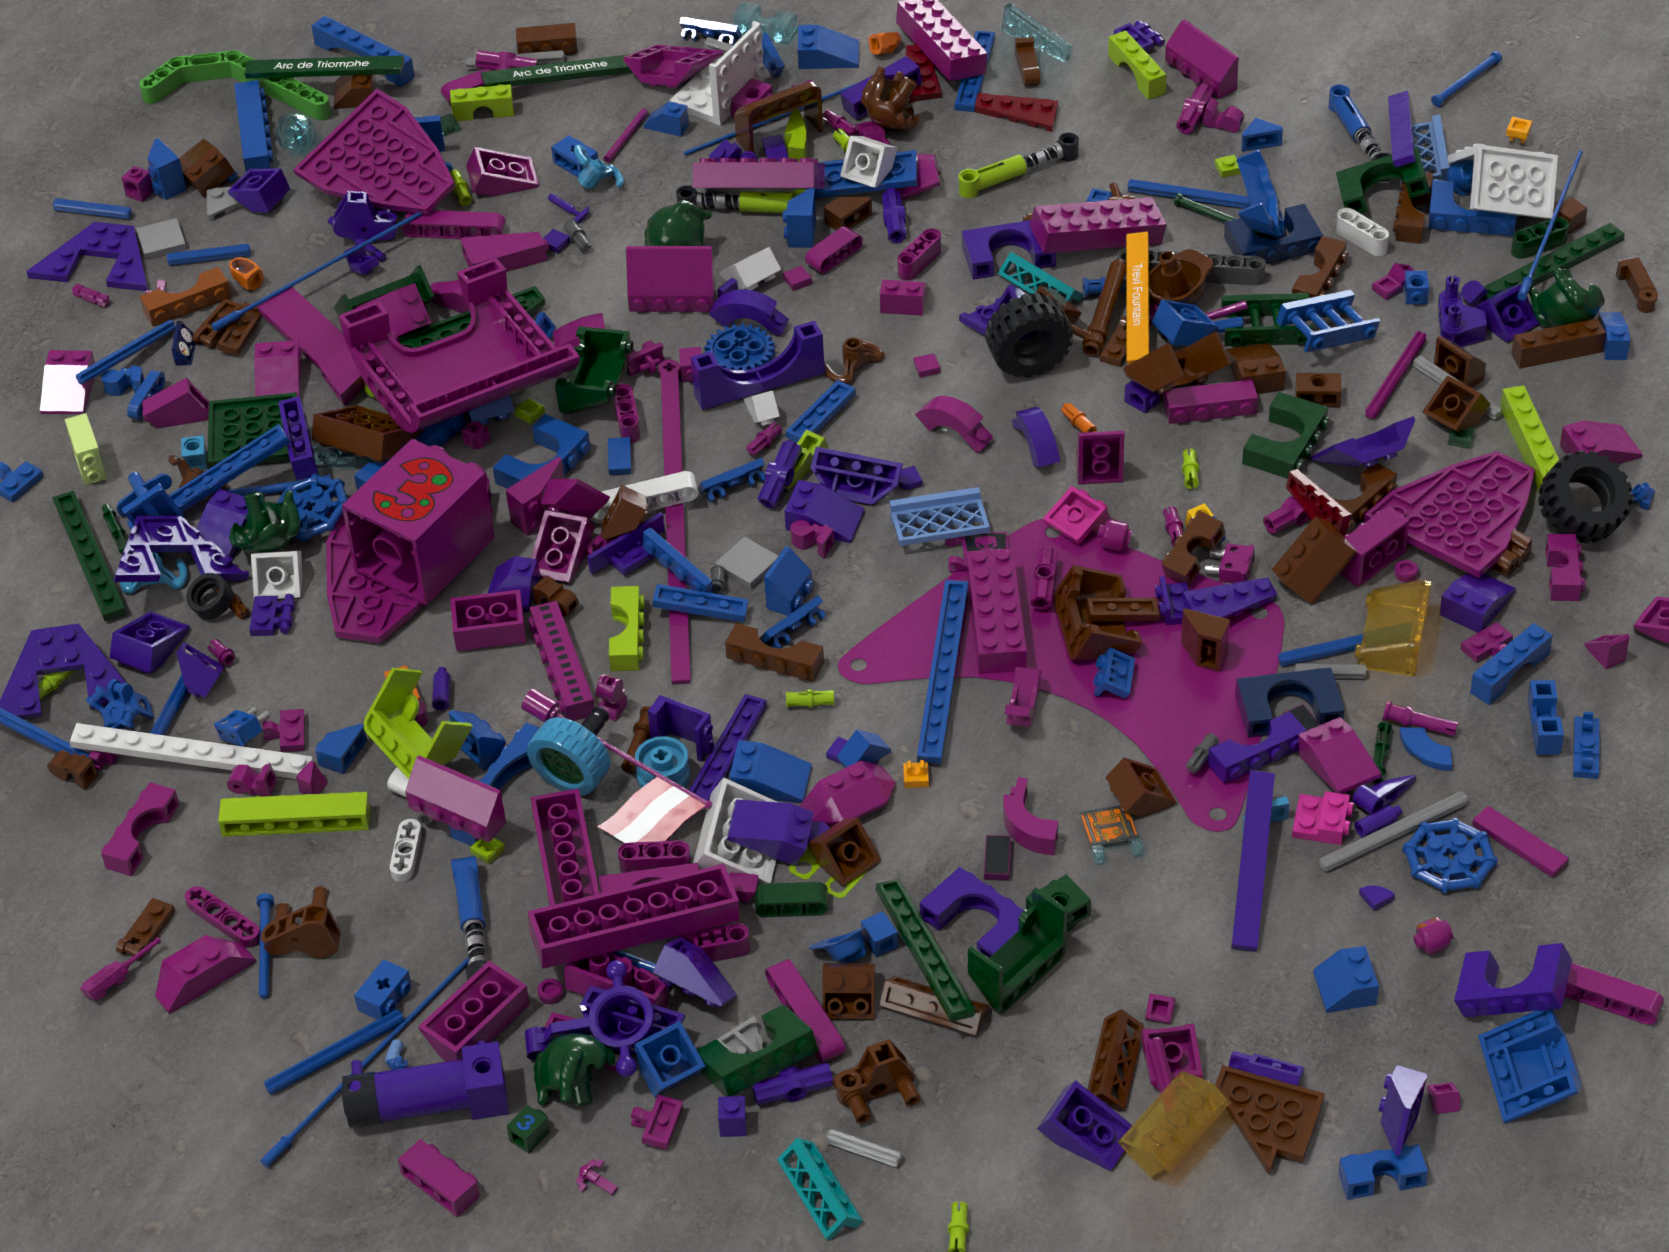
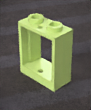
[64,413,106,485]

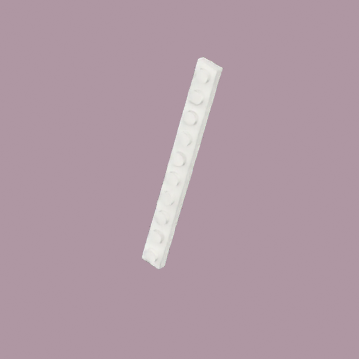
[70,723,313,779]

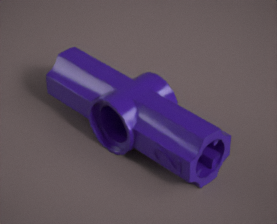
[882,188,906,244]
[757,440,802,508]
[752,1063,833,1106]

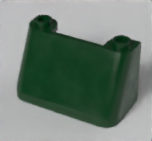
[555,326,634,414]

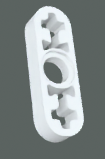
[390,819,422,882]

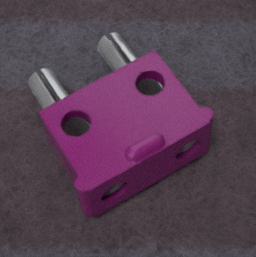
[1204,543,1255,583]

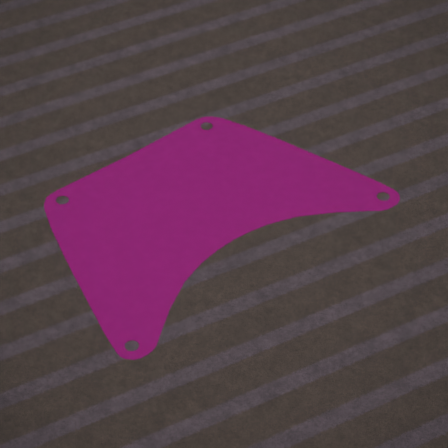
[837,519,1284,832]

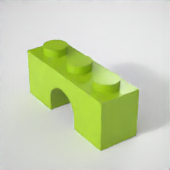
[450,85,514,122]

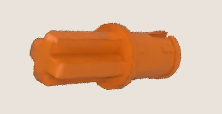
[1061,403,1097,433]

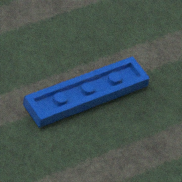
[786,380,856,443]
[643,528,713,593]
[652,584,749,622]

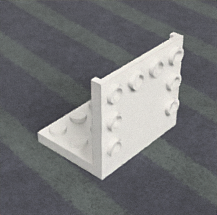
[670,21,765,126]
[1447,144,1558,219]

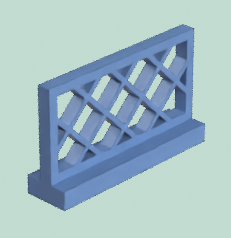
[1399,114,1449,186]
[889,487,990,546]

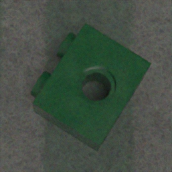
[1026,874,1091,932]

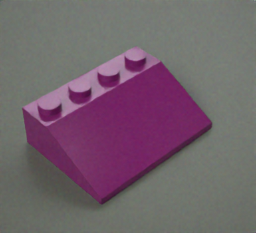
[626,246,716,312]

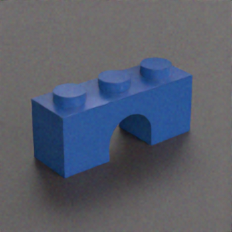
[1527,680,1564,755]
[1338,1144,1428,1200]

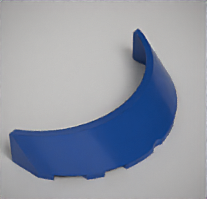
[1237,149,1285,238]

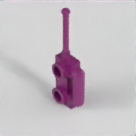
[80,938,161,1001]

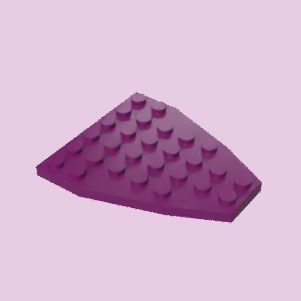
[293,89,455,214]
[1364,451,1535,578]
[326,514,424,643]

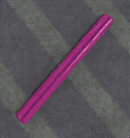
[1365,331,1427,419]

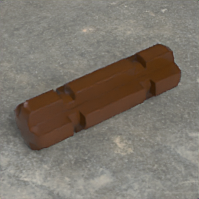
[217,587,250,619]

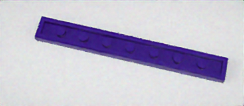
[1388,90,1415,167]
[1231,770,1275,952]

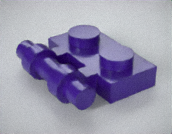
[1114,20,1165,52]
[249,594,295,636]

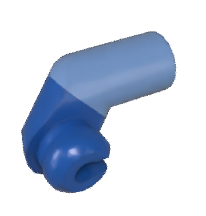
[385,1039,408,1070]

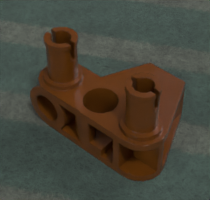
[261,886,341,959]
[832,1039,921,1124]

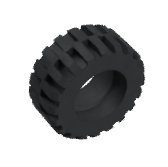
[985,293,1074,378]
[1538,451,1633,543]

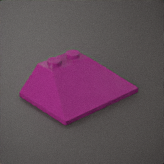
[623,44,723,88]

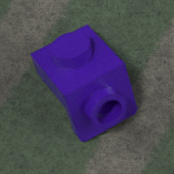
[709,139,743,162]
[344,243,379,275]

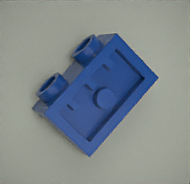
[1093,647,1135,699]

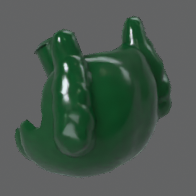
[644,200,712,246]
[1528,268,1605,328]
[229,490,301,554]
[534,1034,615,1106]

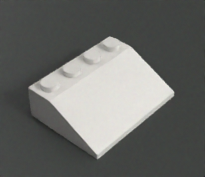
[693,778,777,885]

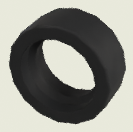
[186,573,233,619]

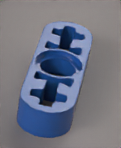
[127,370,165,420]

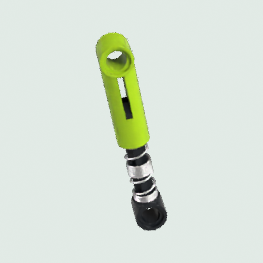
[958,132,1079,198]
[676,185,806,213]

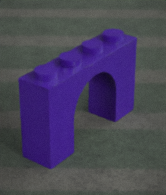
[962,220,1056,280]
[919,867,1024,958]
[1454,943,1572,1017]

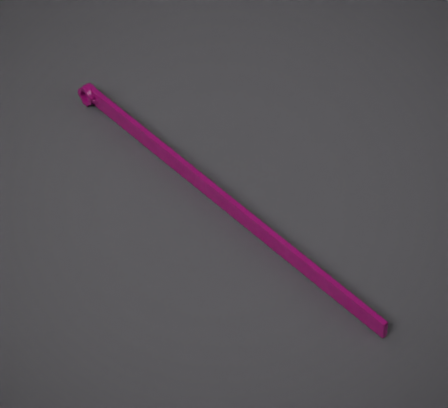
[658,360,691,685]

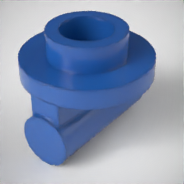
[1631,482,1655,510]

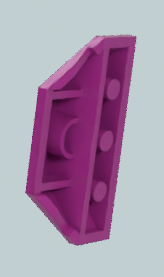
[799,761,895,825]
[155,935,256,1014]

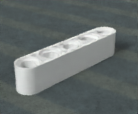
[591,471,698,523]

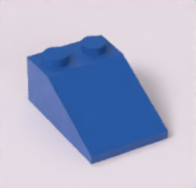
[798,24,859,69]
[729,740,812,803]

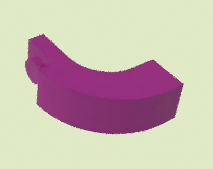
[915,396,993,453]
[1005,667,1042,727]
[1003,777,1059,856]

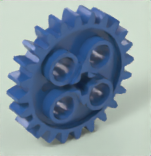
[704,323,775,370]

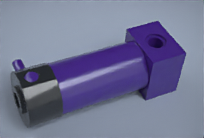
[342,1041,509,1128]

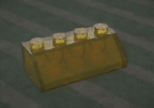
[1118,1071,1231,1181]

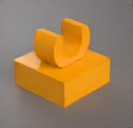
[1506,117,1533,143]
[903,760,929,788]

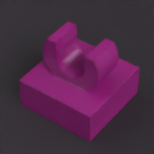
[89,750,118,770]

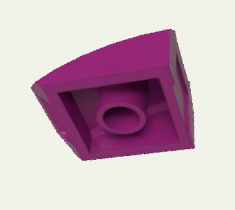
[553,313,605,349]
[1633,596,1669,643]
[1140,1023,1203,1091]

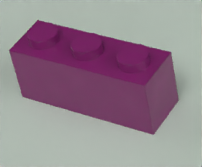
[398,1139,480,1217]

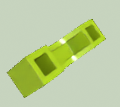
[1108,31,1167,100]
[609,586,645,672]

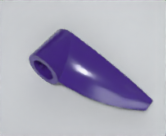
[1352,775,1416,814]

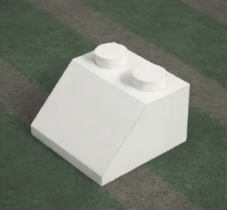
[840,136,897,188]
[719,247,781,290]
[251,551,303,599]

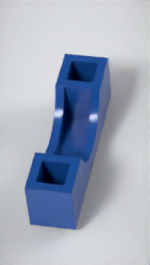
[1470,623,1553,705]

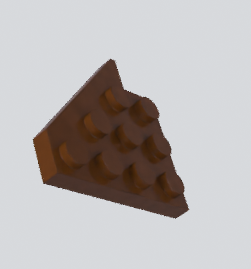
[1214,1065,1325,1173]

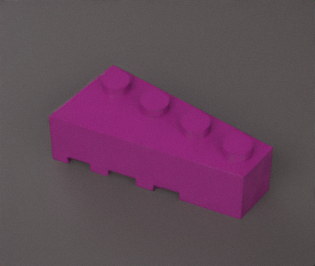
[564,952,668,1008]

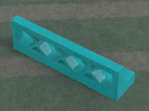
[998,252,1084,303]
[777,1138,863,1240]

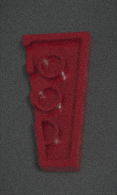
[905,44,941,103]
[975,93,1058,132]
[1286,469,1351,536]

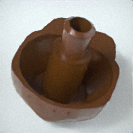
[1149,249,1214,305]

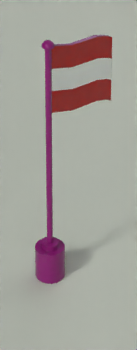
[521,688,712,843]

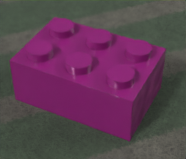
[1339,506,1409,588]
[450,590,526,651]

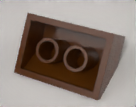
[1272,516,1357,604]

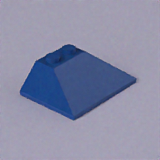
[1478,1009,1582,1124]

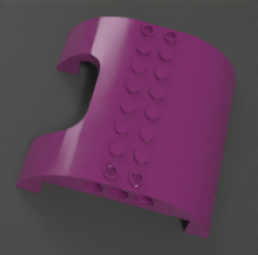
[339,258,580,433]

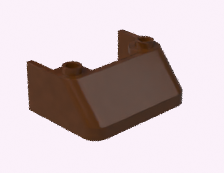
[734,82,823,154]
[1123,331,1231,395]

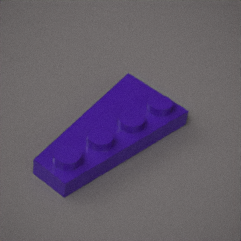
[1181,577,1277,618]

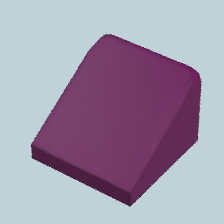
[1387,263,1415,286]
[729,872,759,903]
[1145,993,1176,1024]
[1427,1082,1460,1114]

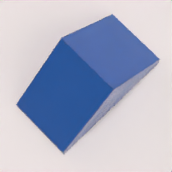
[1241,118,1283,152]
[837,729,891,768]

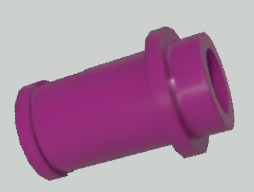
[207,639,235,666]

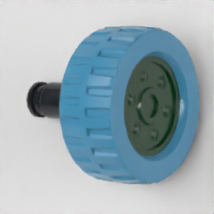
[527,707,610,796]

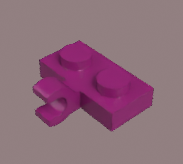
[1460,622,1513,663]
[262,709,305,752]
[630,1095,683,1150]

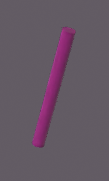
[603,108,648,163]

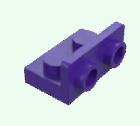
[1155,576,1189,625]

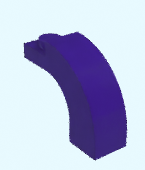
[709,289,789,337]
[1012,407,1060,467]

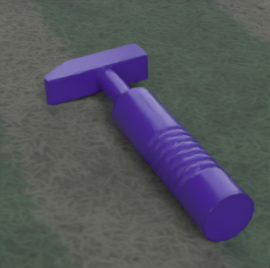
[548,193,590,224]

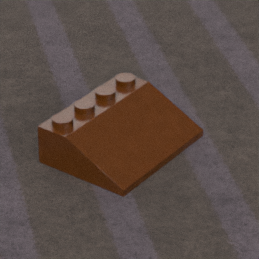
[311,405,425,463]

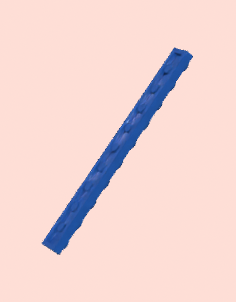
[917,580,969,764]

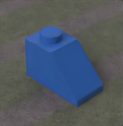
[644,101,689,137]
[315,724,368,774]

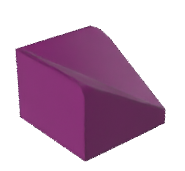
[296,761,327,795]

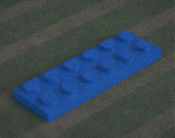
[793,150,918,198]

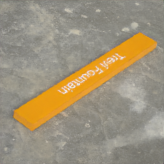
[1127,232,1150,365]

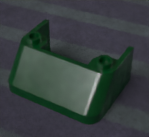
[334,265,434,317]
[967,887,1067,1013]

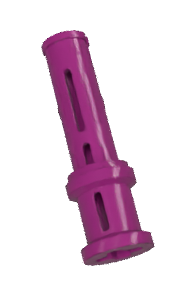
[1382,700,1458,737]

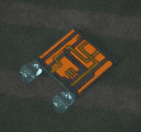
[1079,805,1143,864]

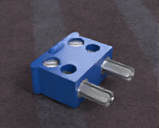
[214,706,271,746]

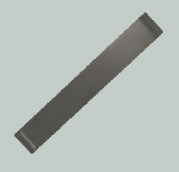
[1117,248,1266,285]

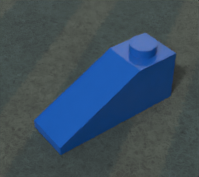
[1598,312,1630,360]

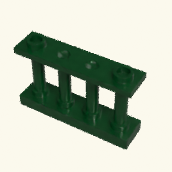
[1221,293,1313,347]

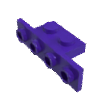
[587,512,665,576]

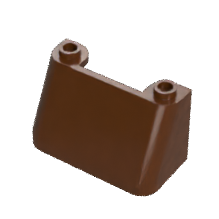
[1054,565,1142,661]

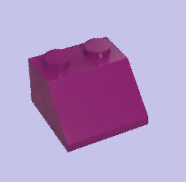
[880,279,928,316]
[540,479,610,520]

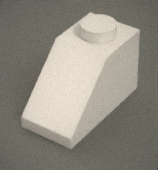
[744,391,779,426]

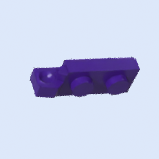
[1228,1051,1305,1086]

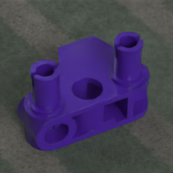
[333,191,397,240]
[1438,275,1487,347]

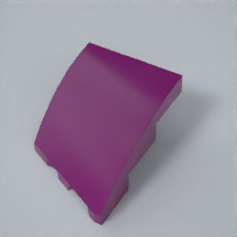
[898,154,941,200]

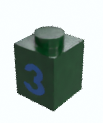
[507,1105,550,1154]

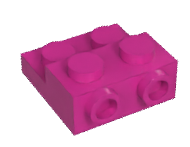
[1043,486,1110,545]
[1292,791,1354,845]

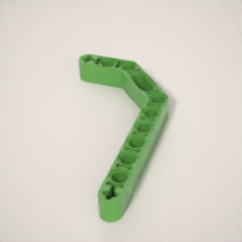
[139,50,331,120]

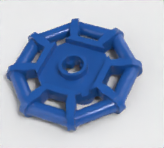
[277,473,348,542]
[1402,817,1498,893]

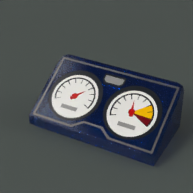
[172,321,196,366]

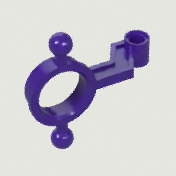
[524,960,654,1077]

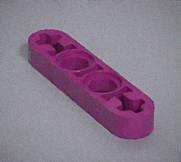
[185,886,260,948]

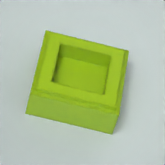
[514,397,545,424]
[470,838,505,865]

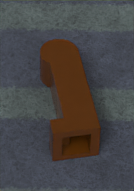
[1015,37,1040,86]
[1616,257,1658,313]

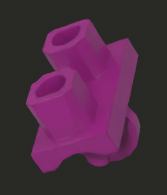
[626,340,665,376]

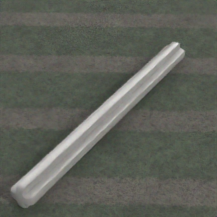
[1319,791,1468,872]

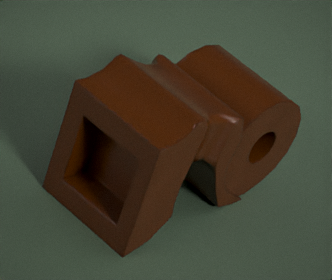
[1491,529,1532,576]
[533,575,579,617]
[47,750,98,790]

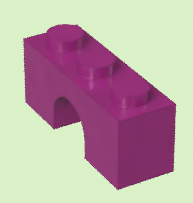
[1545,534,1585,601]

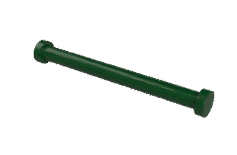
[1174,193,1267,238]

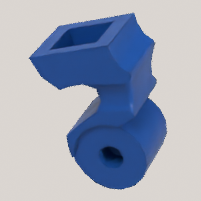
[101,365,145,396]

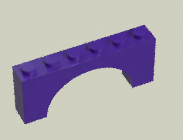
[691,321,825,410]

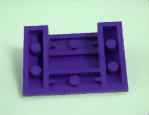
[1310,416,1415,468]

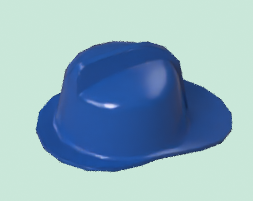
[1447,160,1474,196]
[809,926,866,963]

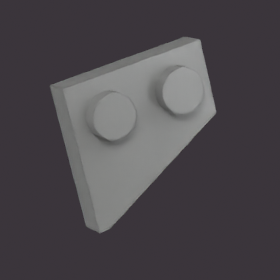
[207,187,245,221]
[717,1017,763,1054]

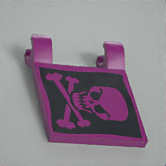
[945,531,1009,573]

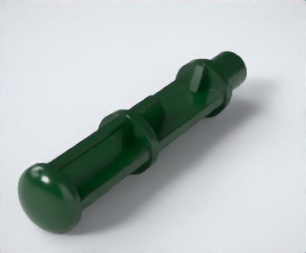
[102,504,128,555]
[1373,721,1392,784]

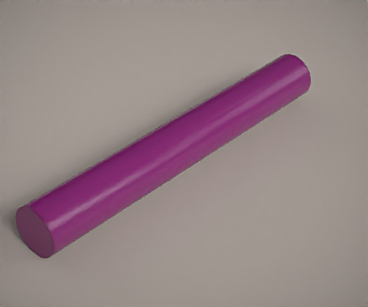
[1205,300,1248,320]

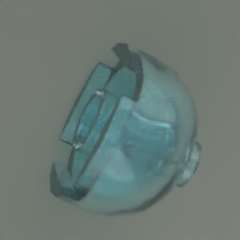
[276,113,316,154]

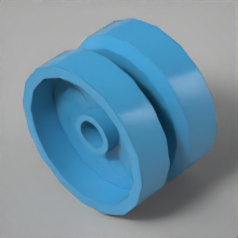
[635,736,690,789]

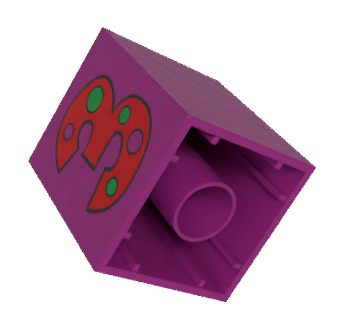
[342,439,495,606]

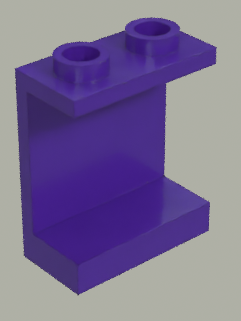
[648,695,714,762]

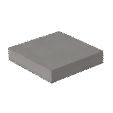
[136,218,187,260]
[715,537,778,589]

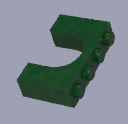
[1336,147,1430,214]
[1242,391,1330,479]
[696,1004,819,1097]

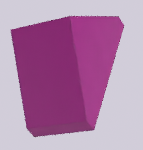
[1584,633,1630,669]

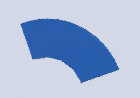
[1399,727,1452,771]

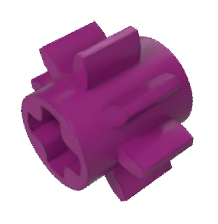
[462,422,490,449]

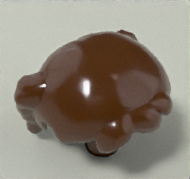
[861,66,919,130]

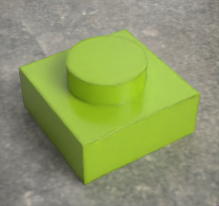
[1215,155,1241,178]

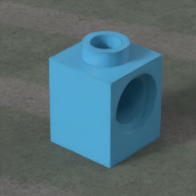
[181,435,208,470]

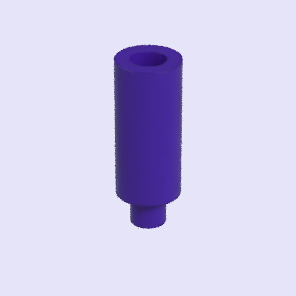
[432,667,451,711]
[1354,805,1403,838]

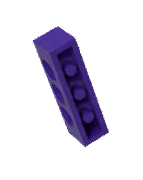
[278,396,318,480]

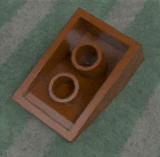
[179,139,235,197]
[1226,343,1286,394]

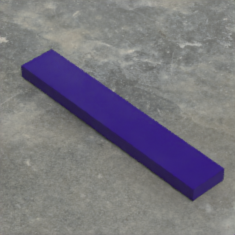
[689,694,767,801]

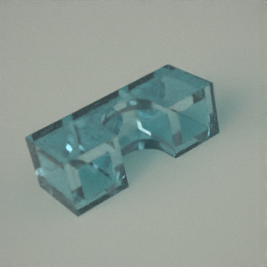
[733,2,798,45]

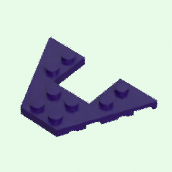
[27,222,148,291]
[113,516,249,582]
[0,623,126,719]

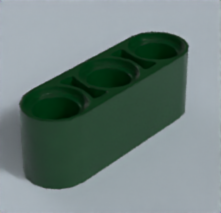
[1511,217,1569,259]
[755,882,828,917]

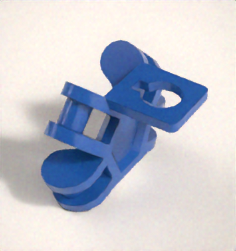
[86,679,154,730]

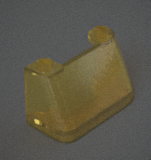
[1355,580,1432,677]

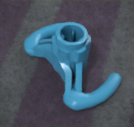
[574,145,625,190]
[120,552,188,594]

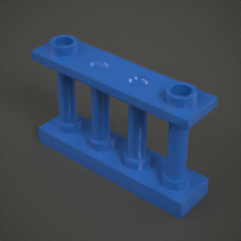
[1276,290,1380,353]

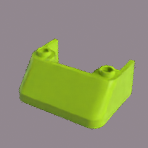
[364,667,473,778]

